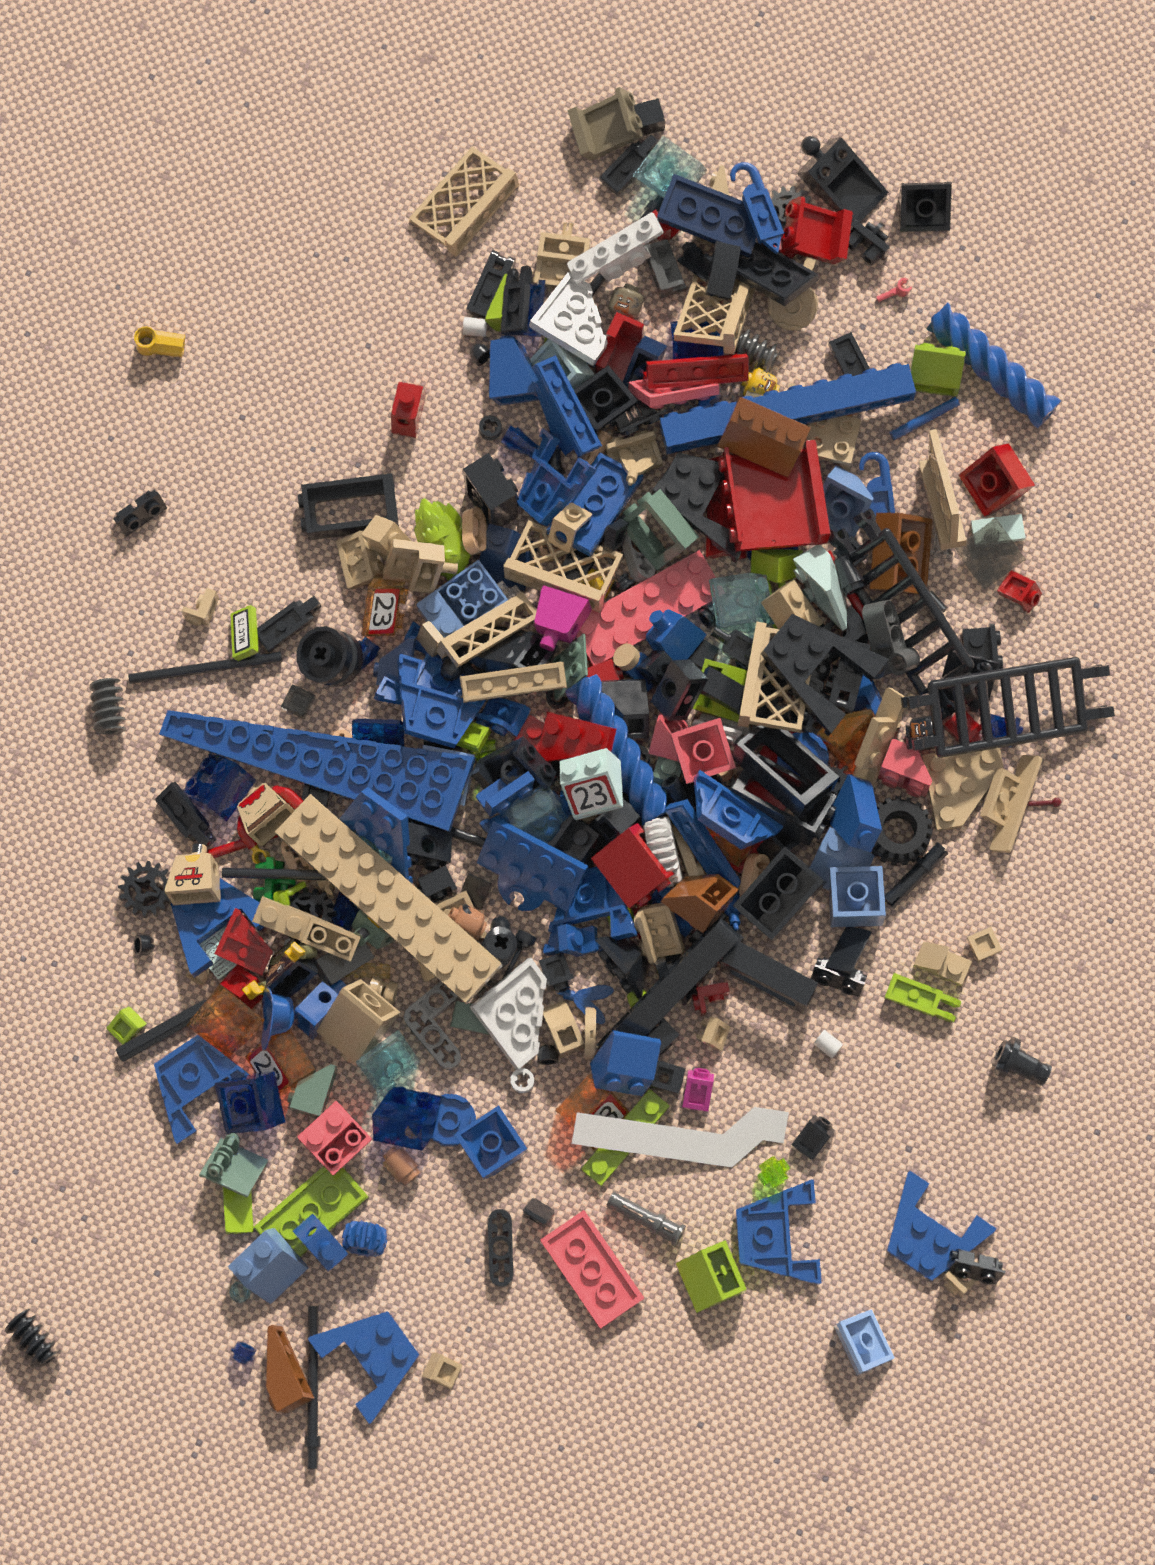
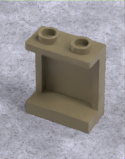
[567,86,643,161]

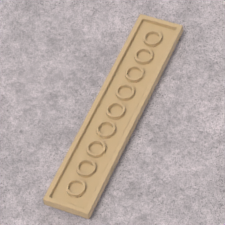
[275,794,503,1004]

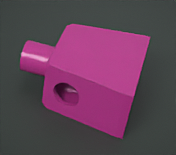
[534,585,592,651]

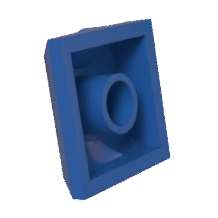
[454,1105,528,1180]

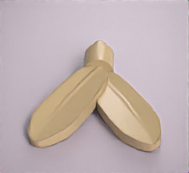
[619,449,658,485]

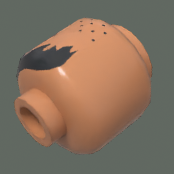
[448,904,487,941]

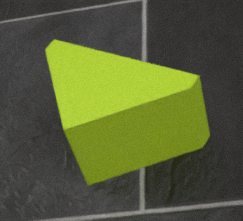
[750,549,803,583]

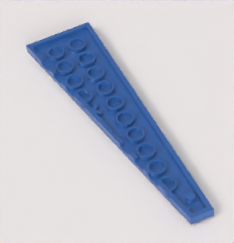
[159,710,476,832]

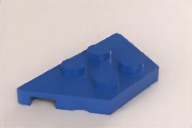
[694,770,783,849]

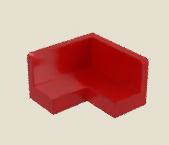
[595,312,644,382]

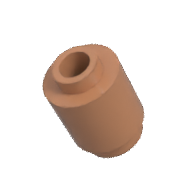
[382,1146,421,1186]

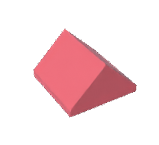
[649,712,689,762]
[670,718,736,784]

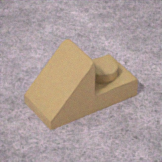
[913,941,972,986]

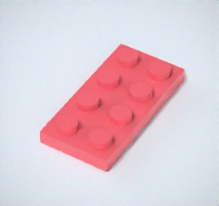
[540,1210,645,1329]

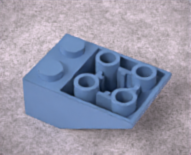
[416,560,508,638]

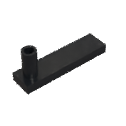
[701,667,799,724]

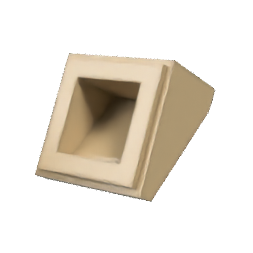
[422,1352,463,1389]

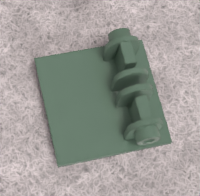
[552,634,588,702]
[199,1133,268,1197]

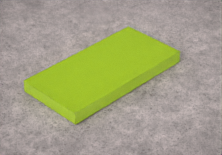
[254,1166,369,1257]

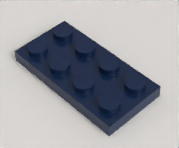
[657,174,757,257]

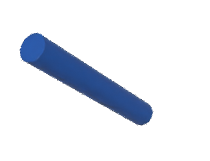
[889,397,960,441]

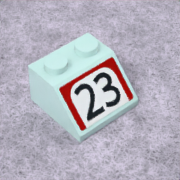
[560,748,623,820]

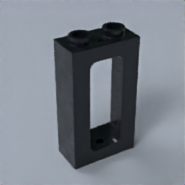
[297,473,399,540]
[732,716,839,819]
[731,752,837,846]
[718,941,818,1014]

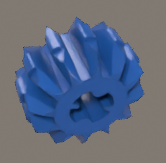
[342,1221,387,1257]

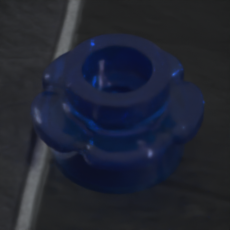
[230,1341,256,1365]

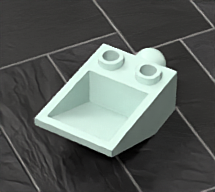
[793,545,847,631]

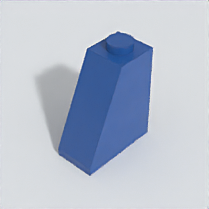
[489,336,539,406]
[827,774,882,853]

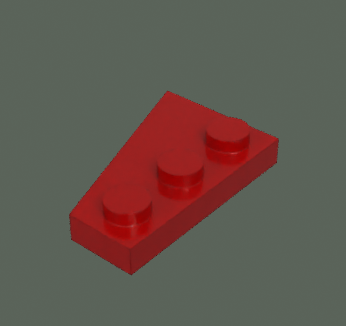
[538,712,617,763]

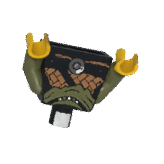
[242,938,318,1000]

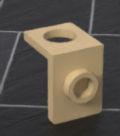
[548,502,592,553]
[942,1271,977,1297]

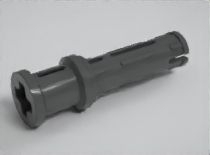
[606,1191,686,1247]

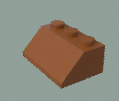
[717,397,811,478]
[870,513,933,595]

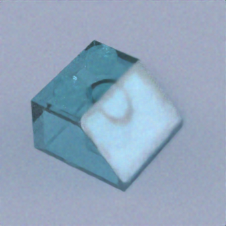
[633,136,707,198]
[709,573,775,633]
[503,786,567,844]
[355,1030,420,1094]

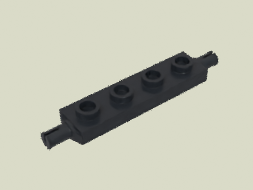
[710,626,830,701]

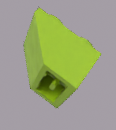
[910,343,966,397]
[693,659,748,723]
[676,1240,747,1313]

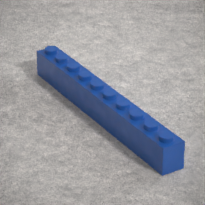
[660,363,916,455]

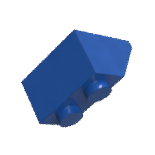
[590,1031,661,1096]

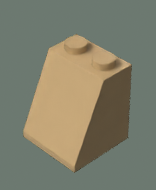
[317,979,401,1065]

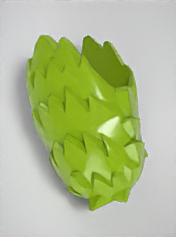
[414,498,470,581]

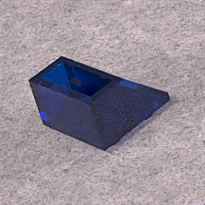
[183,752,256,822]
[372,1086,442,1151]

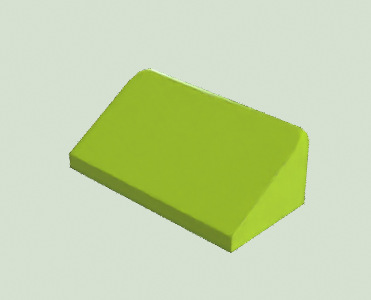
[223,1187,254,1235]

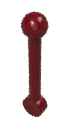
[1026,797,1062,807]

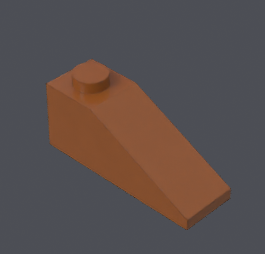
[266,1325,314,1414]

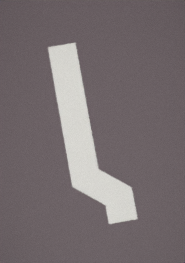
[572,1107,789,1167]

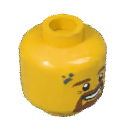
[740,368,780,396]

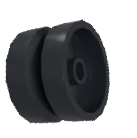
[296,626,363,687]

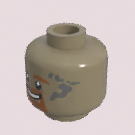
[608,283,644,319]

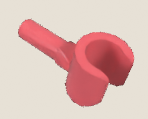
[876,278,912,302]

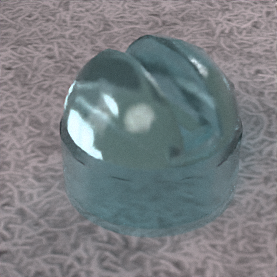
[229,1280,251,1303]

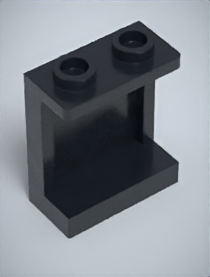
[471,736,556,812]

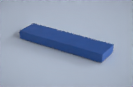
[532,355,602,457]
[665,799,741,888]

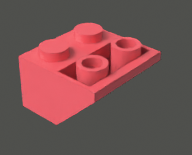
[878,739,932,798]
[297,1101,372,1176]

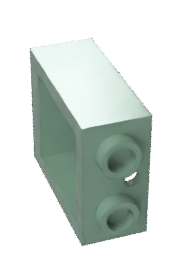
[623,489,699,570]

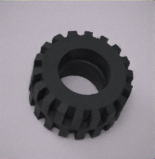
[872,796,933,866]

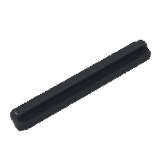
[116,999,212,1062]

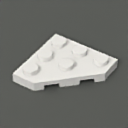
[529,272,608,366]
[470,958,547,1069]

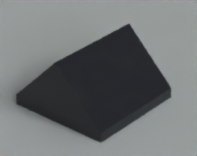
[898,182,952,232]

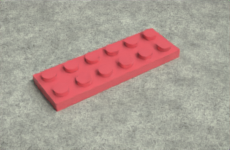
[575,550,725,666]

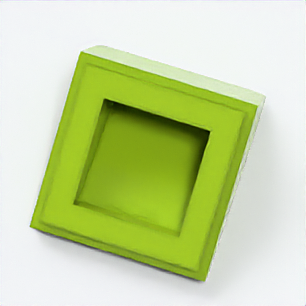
[106,1007,147,1045]

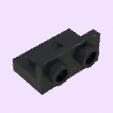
[962,623,1003,669]
[548,815,604,864]

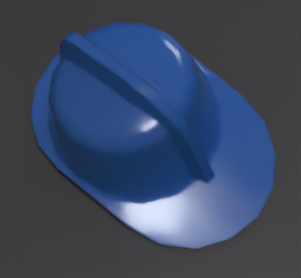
[261,987,295,1050]

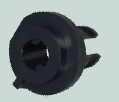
[992,1037,1052,1086]

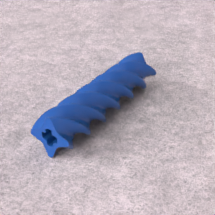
[926,302,1061,429]
[565,674,668,826]

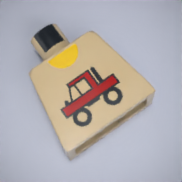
[165,843,221,905]

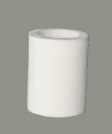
[463,317,487,337]
[814,1030,843,1059]

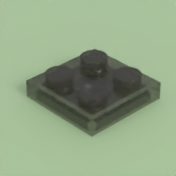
[953,518,1026,590]

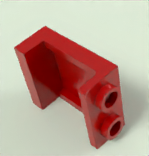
[782,196,853,265]
[591,823,675,908]

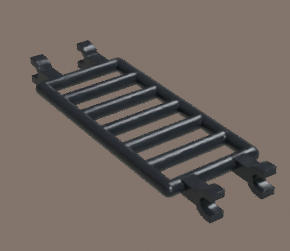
[828,508,978,720]
[901,657,1115,758]

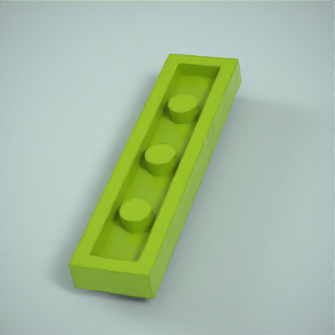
[581,1089,670,1187]

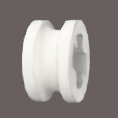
[511,1068,534,1093]

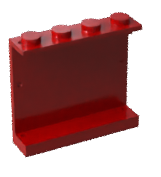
[718,440,830,552]

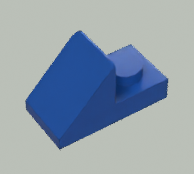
[854,675,882,718]

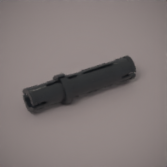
[884,842,949,909]

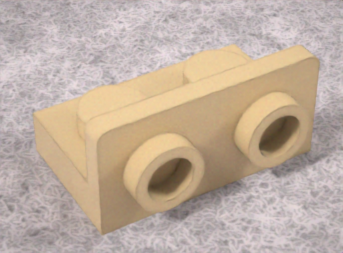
[336,530,385,590]

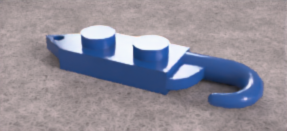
[730,162,784,254]
[859,452,895,516]

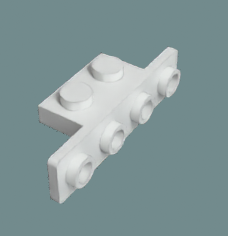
[567,213,663,284]

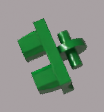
[253,857,296,902]

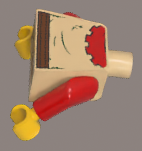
[237,783,303,864]

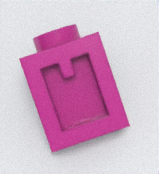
[682,1068,714,1112]

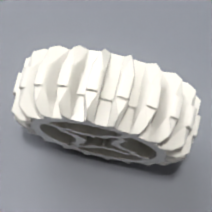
[644,817,682,887]

